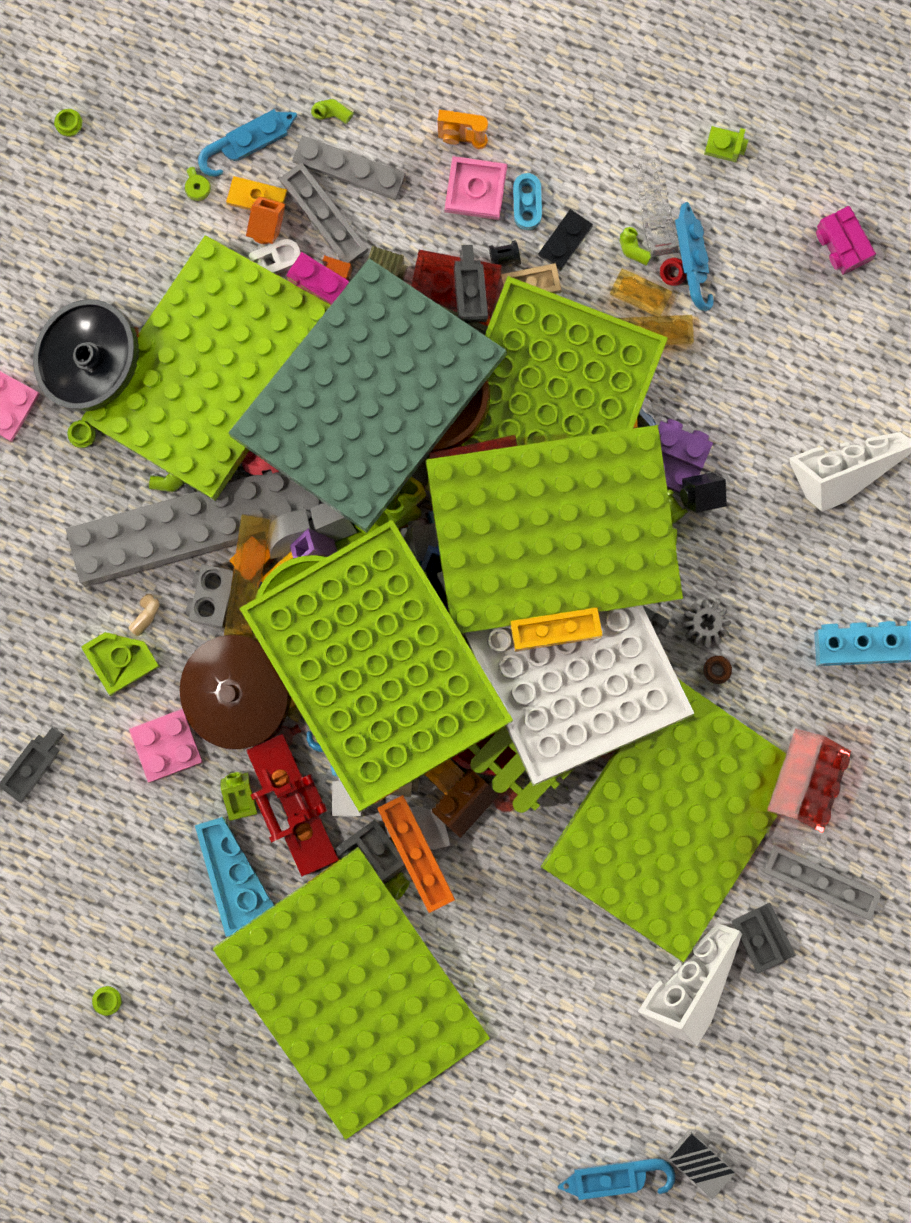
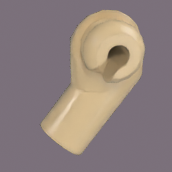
[129,594,160,636]

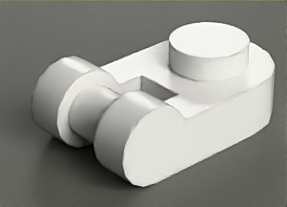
[248,239,301,275]

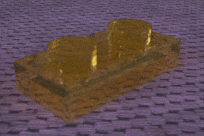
[609,268,672,318]

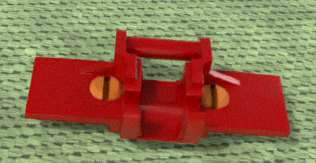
[246,734,339,877]

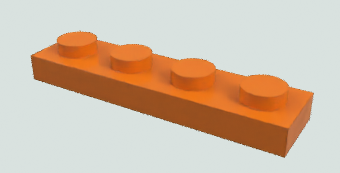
[377,795,455,913]

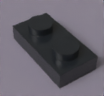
[538,209,593,271]

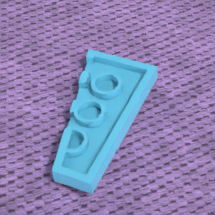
[195,817,274,937]

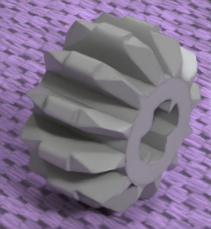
[682,599,731,648]

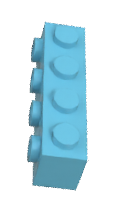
[814,621,911,666]

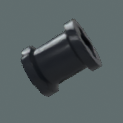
[488,240,521,270]

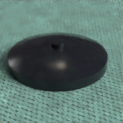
[33,299,139,411]

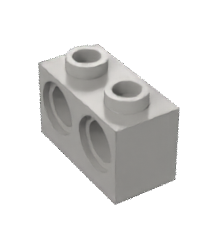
[186,564,238,630]

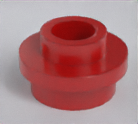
[660,257,687,286]

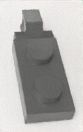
[454,245,488,323]
[0,727,64,803]

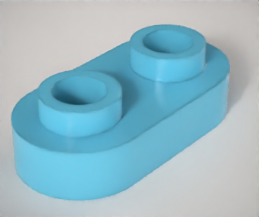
[513,173,542,230]

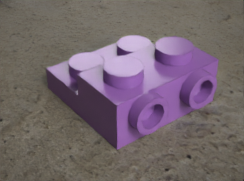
[658,419,713,493]

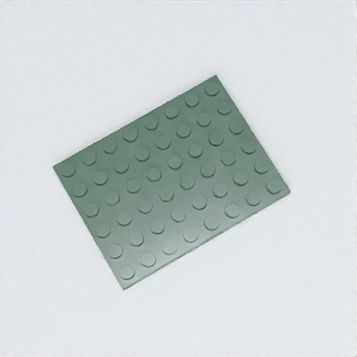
[228,258,507,533]

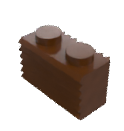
[432,769,499,838]

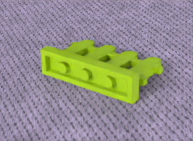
[464,726,575,813]

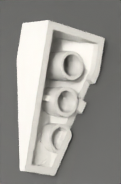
[790,432,911,512]
[638,923,742,1046]

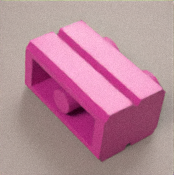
[816,206,876,275]
[286,252,349,305]

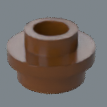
[703,656,732,684]

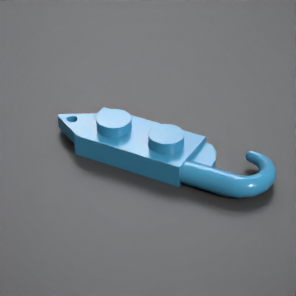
[198,109,297,177]
[675,202,714,312]
[558,1158,676,1200]

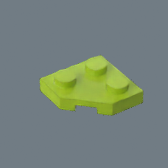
[81,632,160,696]

